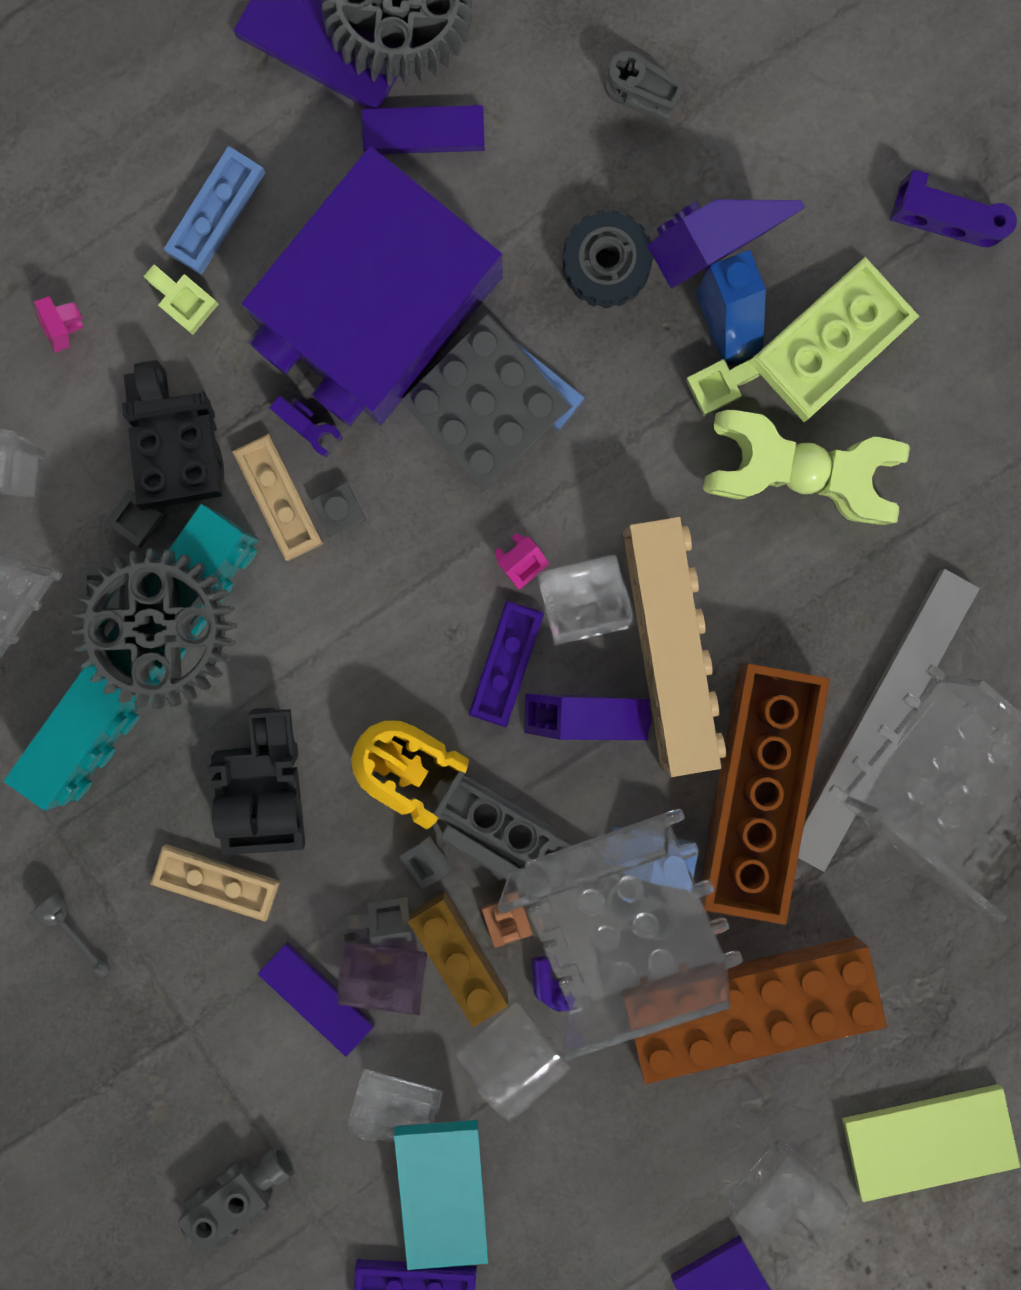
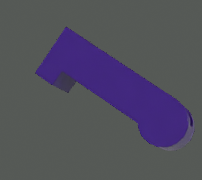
[890,169,1017,248]

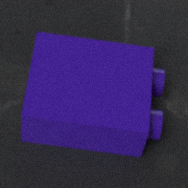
[241,146,503,427]

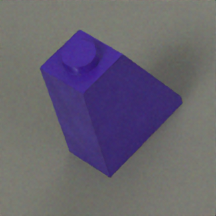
[524,693,652,740]

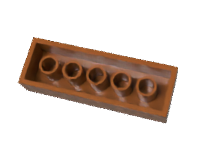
[697,663,830,925]
[622,936,887,1084]

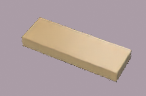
[232,434,324,561]
[150,844,280,922]

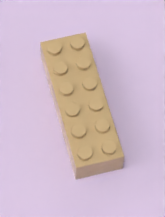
[622,517,726,777]

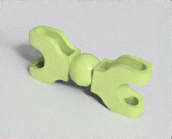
[703,410,910,525]

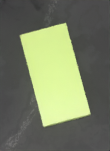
[749,257,920,422]
[842,1084,1020,1202]

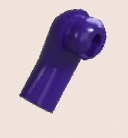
[530,956,576,1012]

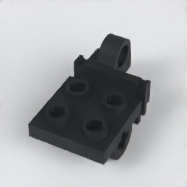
[122,360,224,510]
[209,708,306,855]

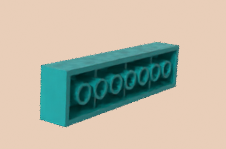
[3,504,259,811]

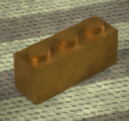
[408,891,508,1028]

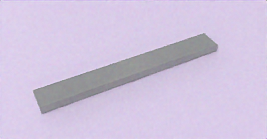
[798,569,980,872]

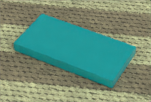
[394,1120,488,1270]

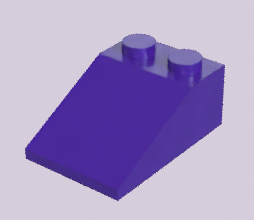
[647,199,805,289]

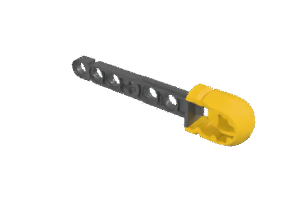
[351,721,677,939]

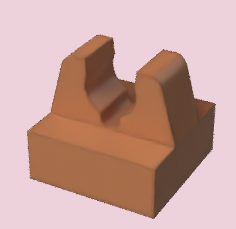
[482,894,533,948]

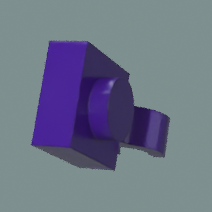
[269,395,343,457]

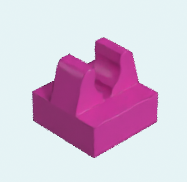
[34,296,83,353]
[495,534,550,590]

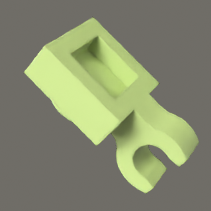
[143,265,219,335]
[686,359,760,416]

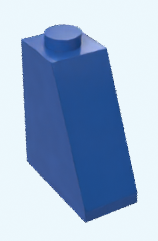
[695,250,766,366]

